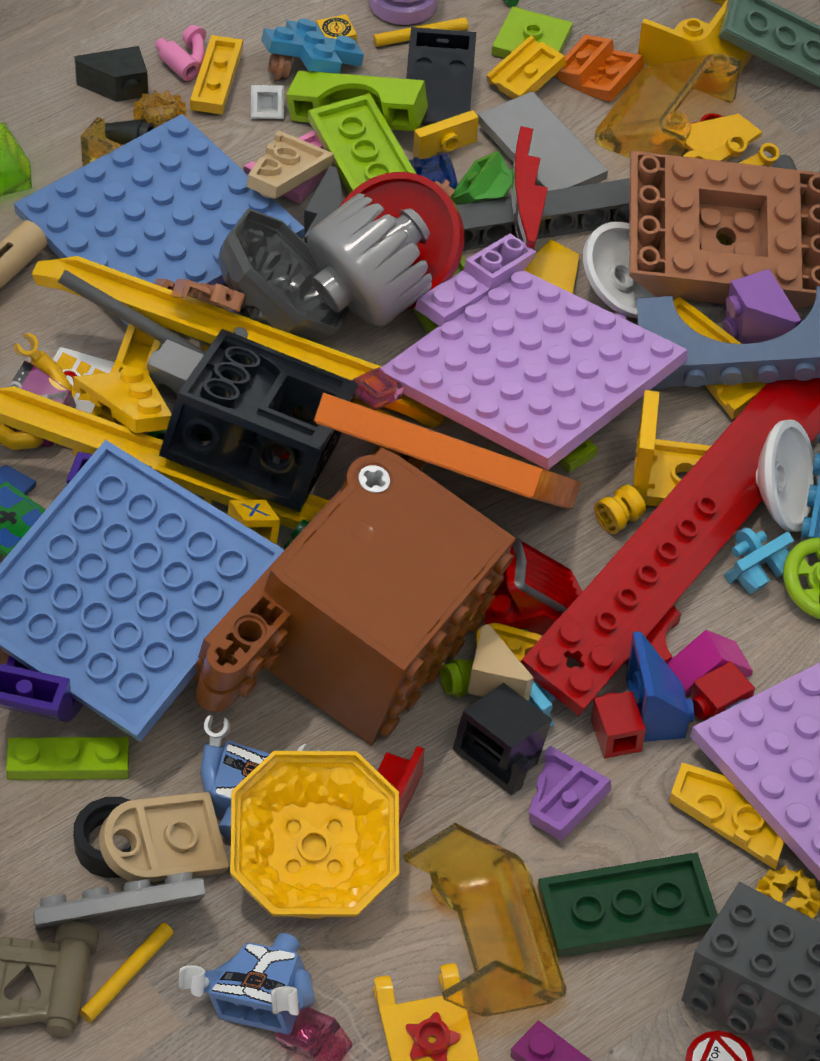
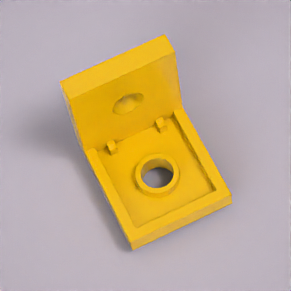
[633,390,711,506]

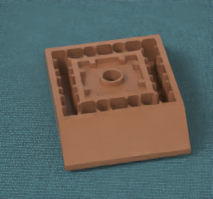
[629,151,820,310]

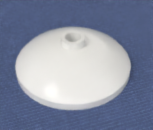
[583,222,655,318]
[756,420,817,532]

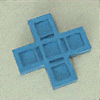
[261,19,364,74]

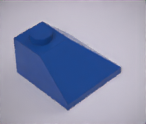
[625,631,694,742]

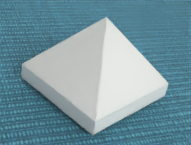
[251,85,284,119]

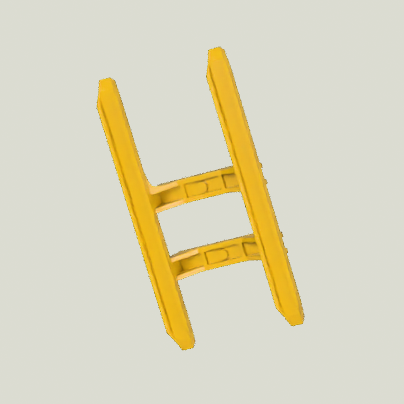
[0,256,444,529]

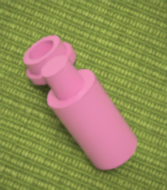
[155,25,206,81]

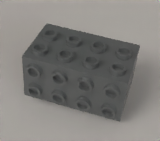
[681,882,820,1061]

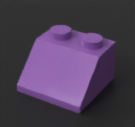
[722,269,801,344]

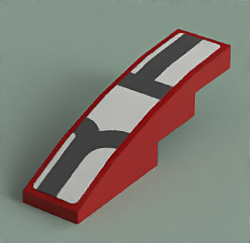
[512,126,548,250]

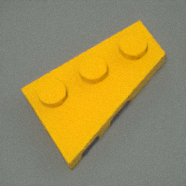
[73,367,171,433]
[669,762,784,870]

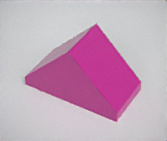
[667,630,753,697]

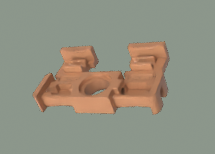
[154,278,245,312]

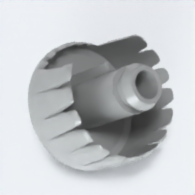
[307,194,432,327]

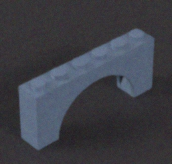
[637,286,820,390]

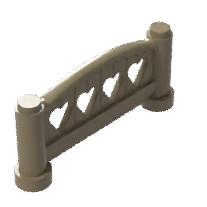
[0,921,99,1037]

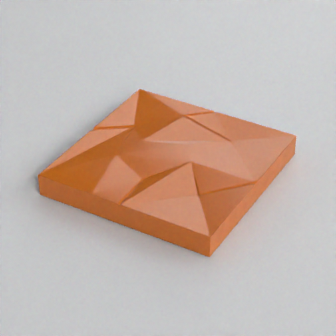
[314,393,582,509]

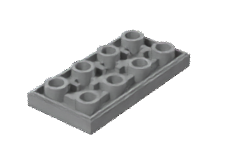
[478,91,608,191]
[33,872,206,930]

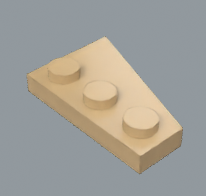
[247,130,334,199]

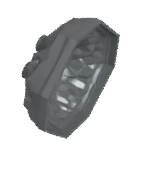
[218,208,350,342]

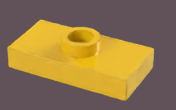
[413,110,479,162]

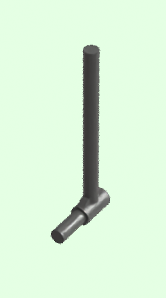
[58,270,248,355]

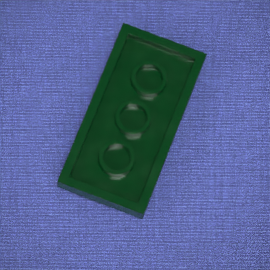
[537,852,718,958]

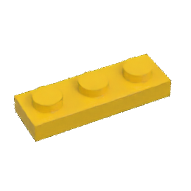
[190,35,243,115]

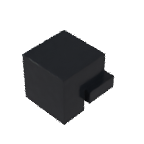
[453,683,552,795]

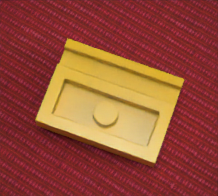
[486,35,566,99]

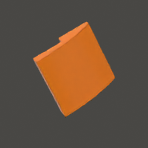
[554,34,644,102]

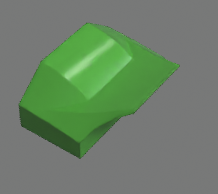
[451,151,512,205]

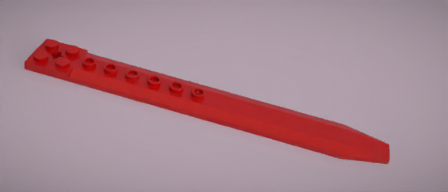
[521,378,820,716]

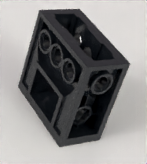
[159,329,359,512]

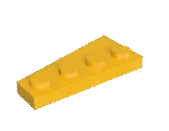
[673,297,767,420]

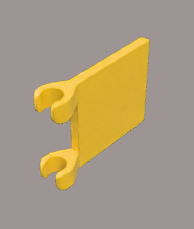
[373,963,480,1061]

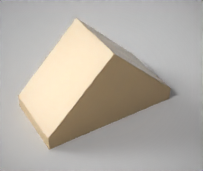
[468,624,534,701]

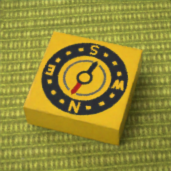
[316,14,357,43]

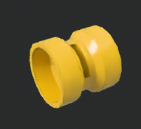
[594,484,646,534]

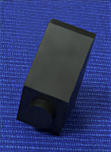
[74,46,149,102]

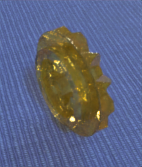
[133,89,187,128]

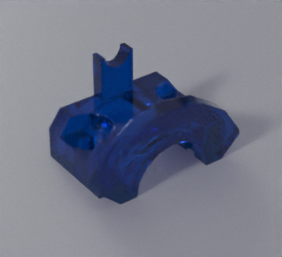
[409,152,458,189]

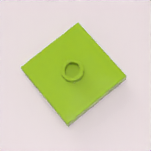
[491,6,573,58]

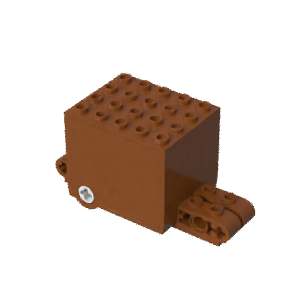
[192,446,516,746]

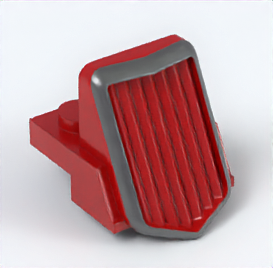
[485,538,583,635]

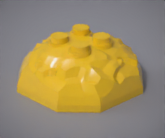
[230,751,399,919]

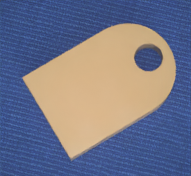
[99,792,229,883]

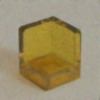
[80,117,122,166]

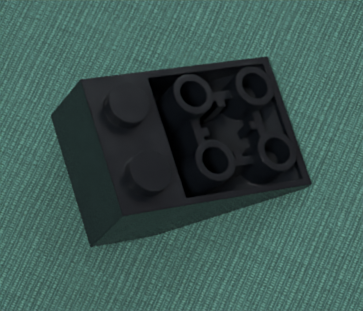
[406,27,477,125]

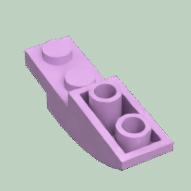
[415,233,536,327]

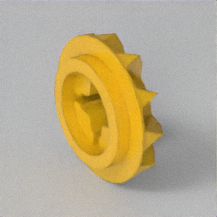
[756,865,820,919]

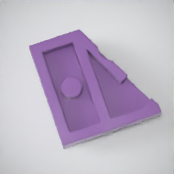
[529,746,611,841]

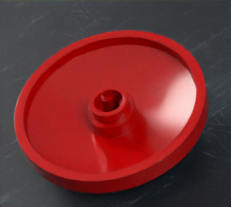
[339,172,464,310]

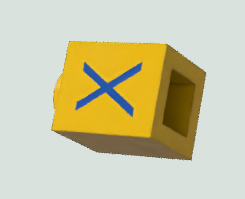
[227,500,280,545]

